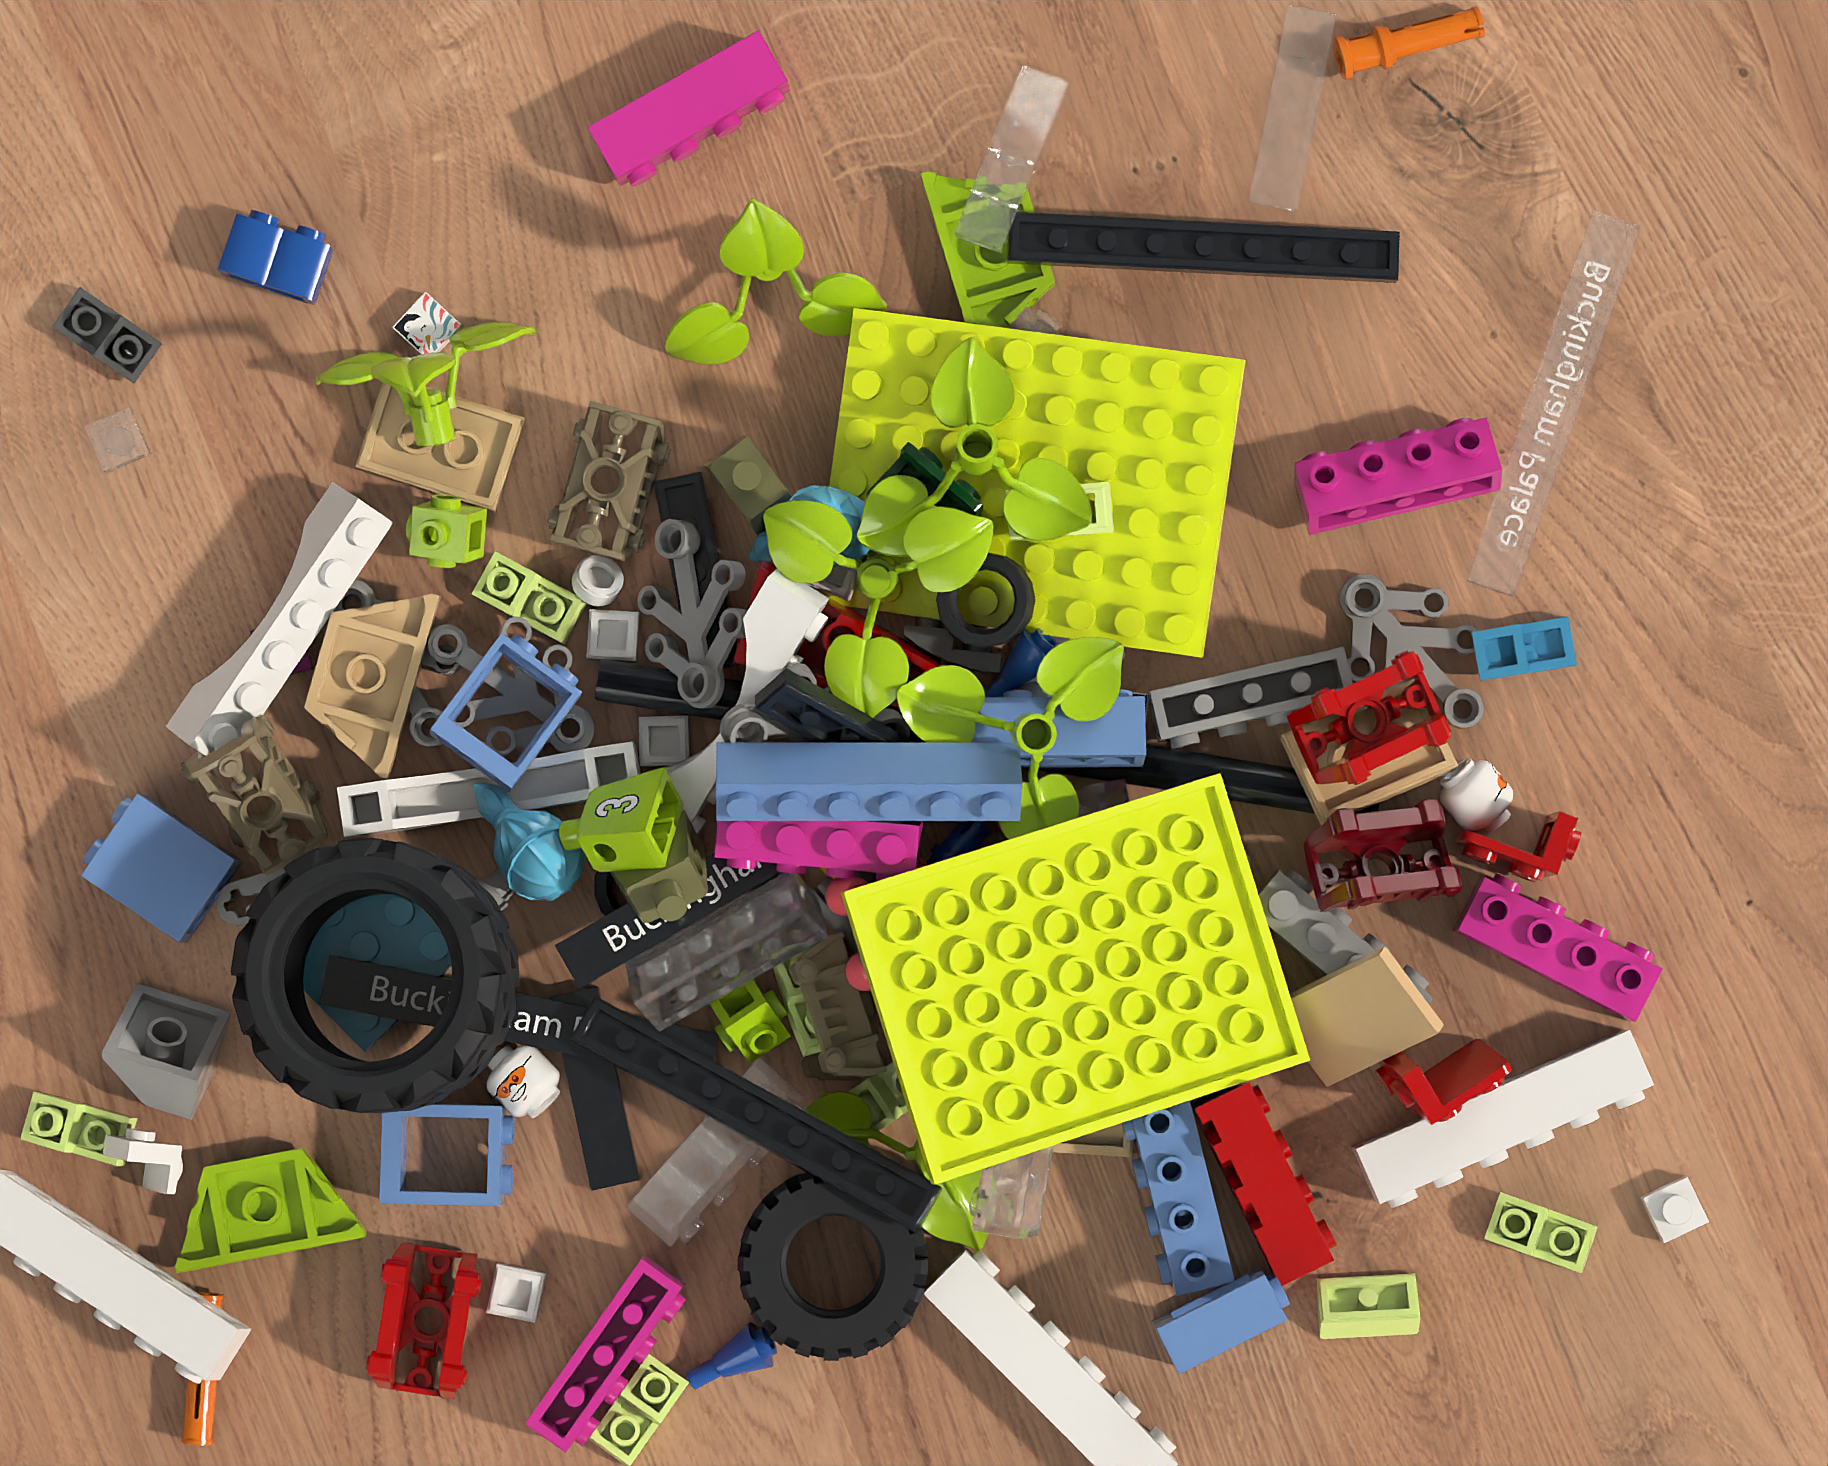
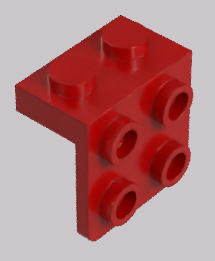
[1454,811,1582,882]
[1375,1039,1512,1125]

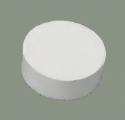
[572,555,624,606]

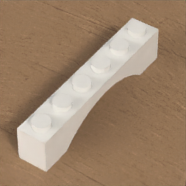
[166,482,393,756]
[665,569,829,834]
[337,741,641,838]

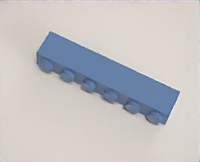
[716,742,1022,821]

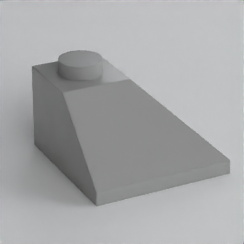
[102,983,231,1120]

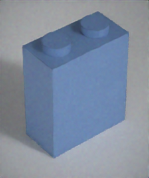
[81,793,243,943]

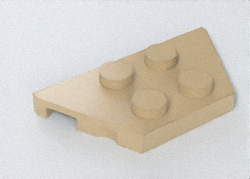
[304,594,441,779]

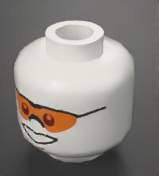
[1440,758,1513,833]
[487,1045,560,1118]

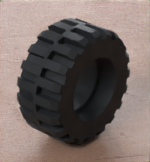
[737,1172,928,1361]

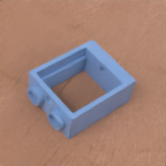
[429,633,582,792]
[379,1103,515,1206]
[1152,1268,1290,1374]

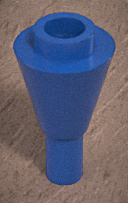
[984,628,1058,697]
[686,1322,777,1390]

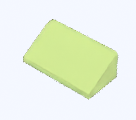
[1316,1273,1420,1339]

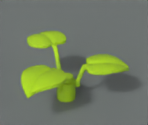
[665,198,887,365]
[315,322,536,446]
[857,337,1092,557]
[763,500,994,718]
[896,637,1124,840]
[804,1091,994,1251]

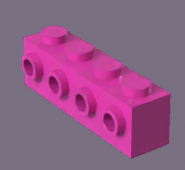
[587,30,790,187]
[1294,417,1502,535]
[715,821,923,881]
[1452,873,1663,1022]
[525,1255,686,1453]

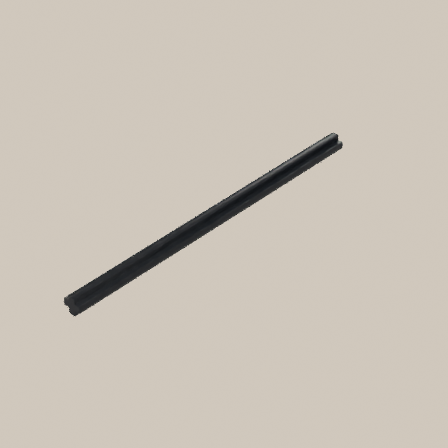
[595,659,1379,814]

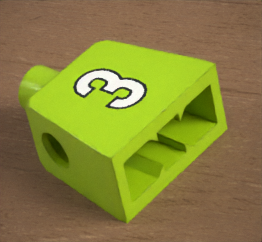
[559,767,684,872]

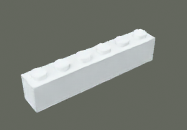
[1352,1029,1654,1208]
[0,1170,251,1384]
[924,1248,1178,1466]

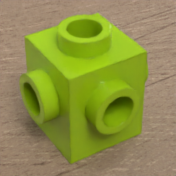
[406,494,487,568]
[707,972,791,1063]

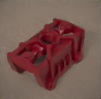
[1303,798,1463,912]

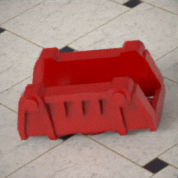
[1286,650,1451,785]
[366,1243,482,1400]

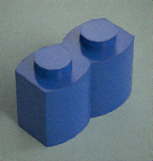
[218,210,334,305]

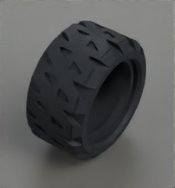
[231,838,520,1113]

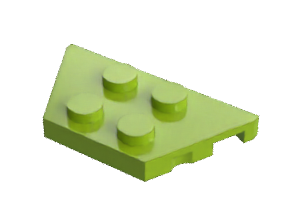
[921,171,1056,328]
[175,1147,367,1273]

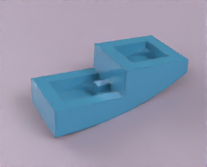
[1471,616,1577,681]

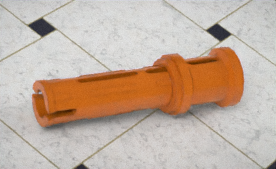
[1333,6,1485,80]

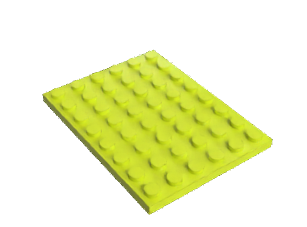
[815,308,1246,658]
[841,773,1310,1185]

